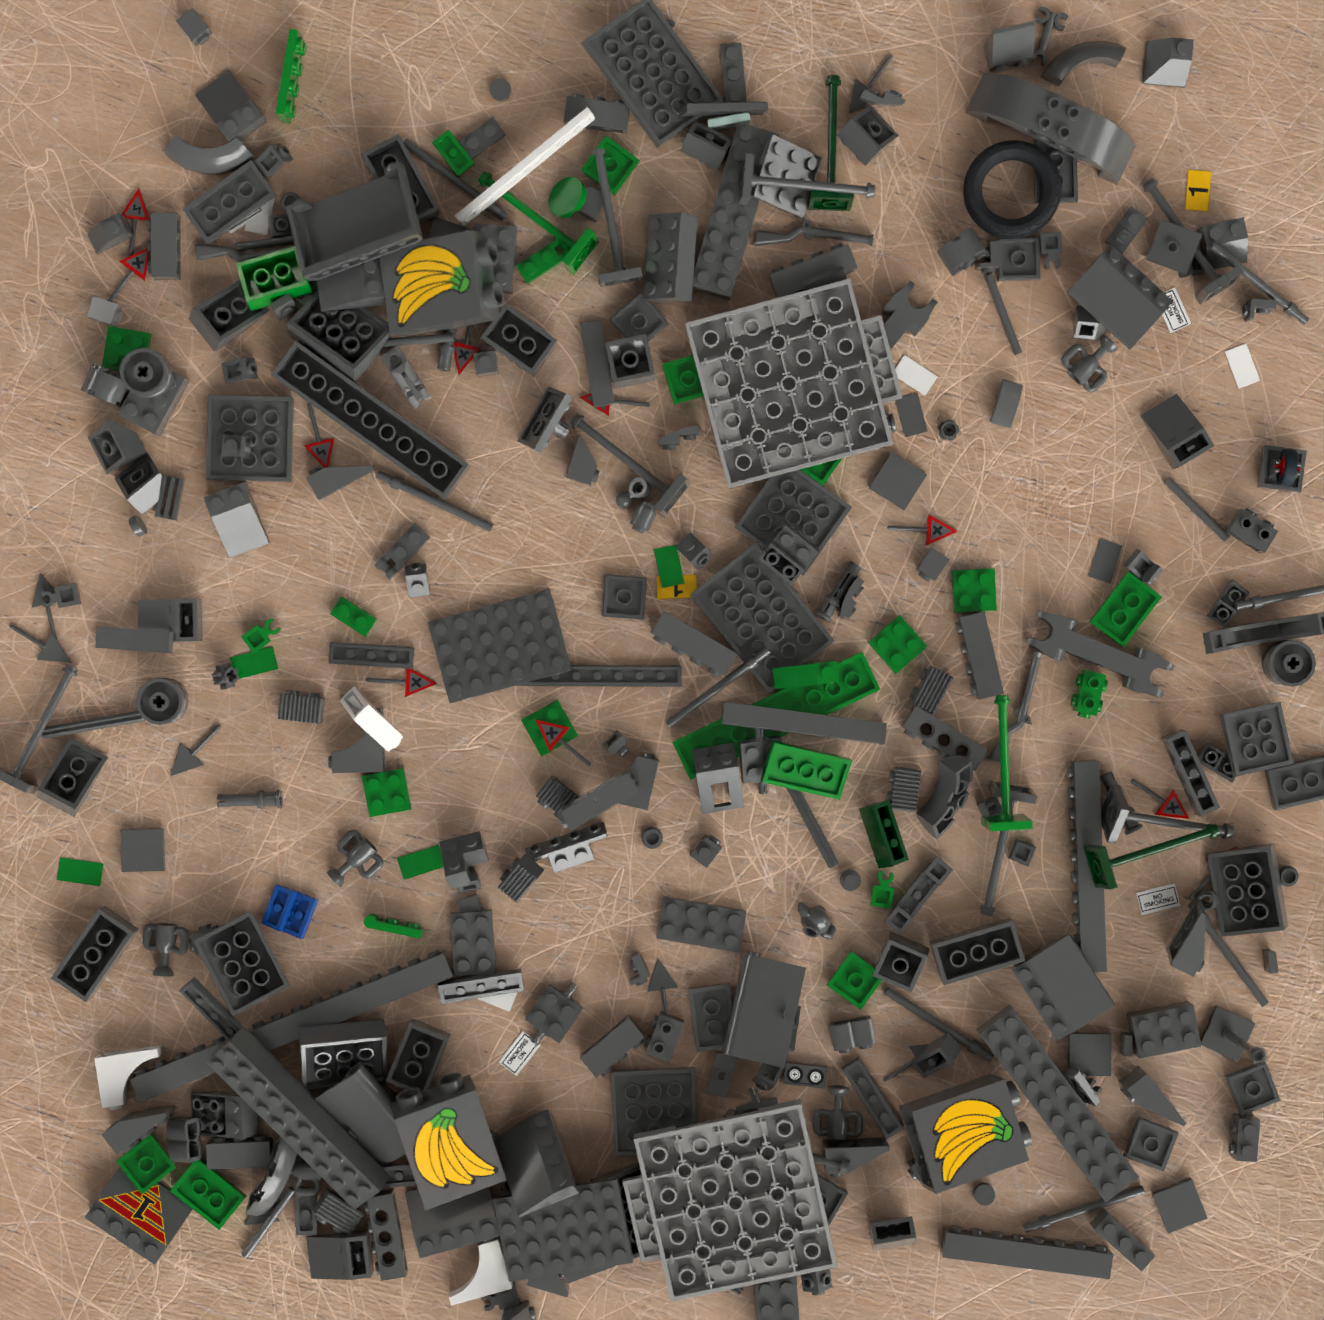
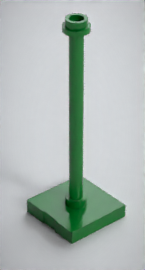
[478,171,599,275]
[981,695,1033,832]

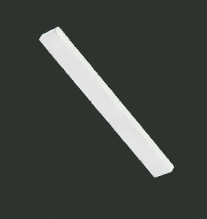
[455,107,595,226]

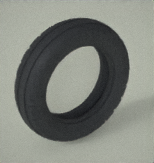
[963,140,1062,239]

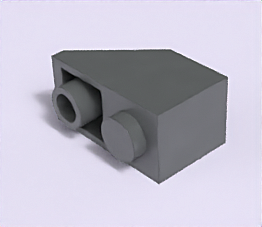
[1072,305,1109,340]

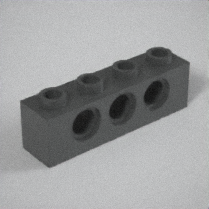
[901,705,988,771]
[1161,729,1220,816]
[364,1189,408,1281]

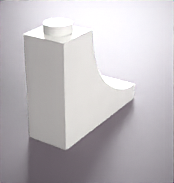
[340,686,403,752]
[94,1045,163,1110]
[449,1236,513,1306]

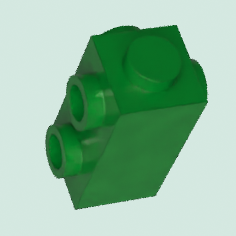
[1071,670,1108,719]

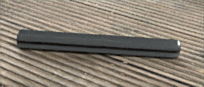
[42,711,145,738]
[787,788,839,868]

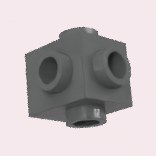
[801,1269,832,1295]

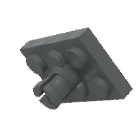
[518,387,572,453]

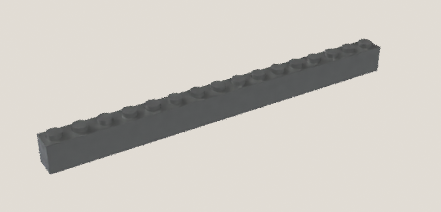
[130,950,454,1103]

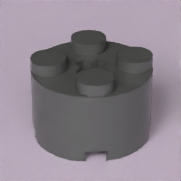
[937,228,988,277]
[80,364,128,407]

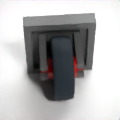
[1257,445,1307,493]

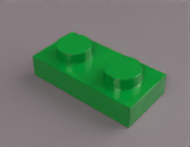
[432,129,475,177]
[330,596,377,637]

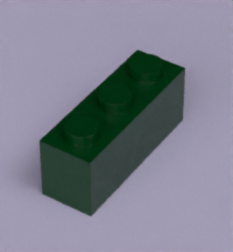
[859,800,909,869]

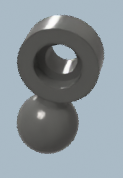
[616,477,651,508]

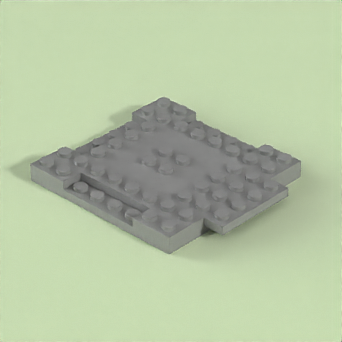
[685,279,903,489]
[623,1099,837,1301]

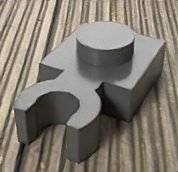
[1039,231,1063,270]
[41,583,81,608]
[481,1282,521,1311]

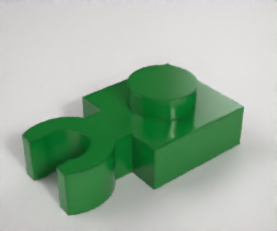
[241,619,281,654]
[870,870,895,909]

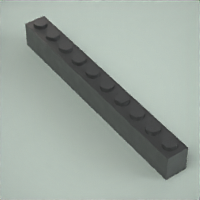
[1067,760,1107,972]

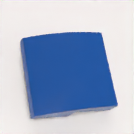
[261,884,318,939]

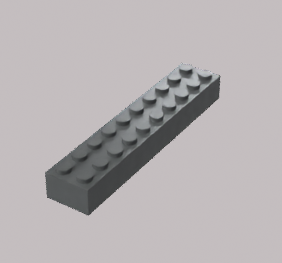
[271,341,471,500]
[976,1005,1139,1203]
[206,1028,390,1210]

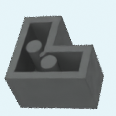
[439,831,488,889]

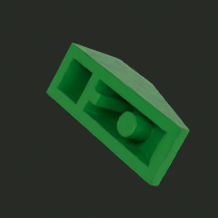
[772,660,839,689]

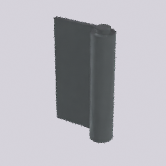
[722,951,806,1068]
[313,1063,406,1166]

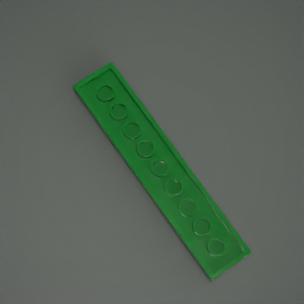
[672,652,880,780]

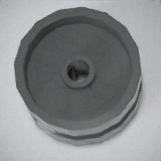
[120,348,173,398]
[1262,640,1316,687]
[136,678,189,725]

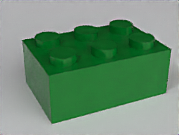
[236,246,313,311]

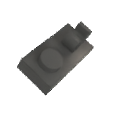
[1105,207,1148,254]
[1062,1067,1102,1106]

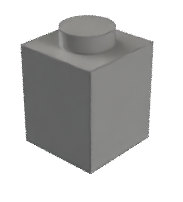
[87,296,123,327]

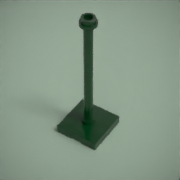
[808,75,854,211]
[1083,823,1219,890]

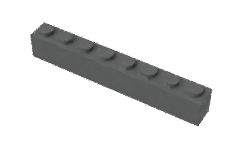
[940,1225,1113,1279]

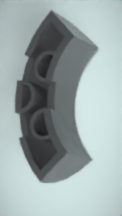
[1040,41,1126,86]
[165,135,255,175]
[916,755,973,839]
[245,1137,297,1216]

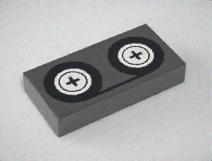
[783,1062,827,1089]

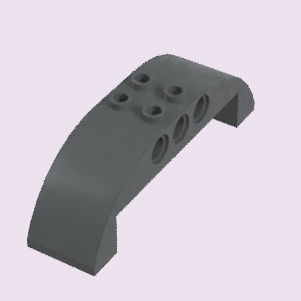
[965,73,1136,185]

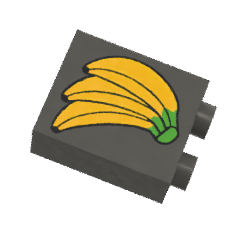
[379,230,504,337]
[389,1073,506,1210]
[899,1074,1032,1194]

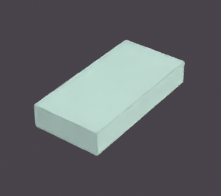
[707,112,751,131]

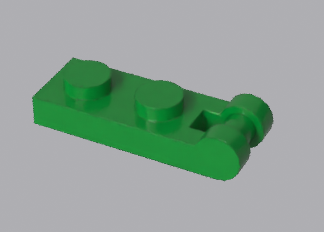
[516,238,570,285]
[364,913,424,939]

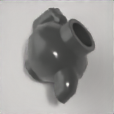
[797,903,836,940]

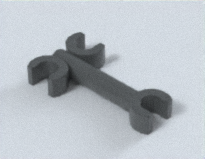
[1030,7,1068,66]

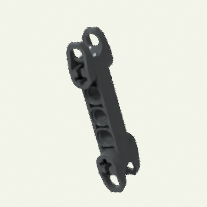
[882,280,938,350]
[1025,611,1175,698]

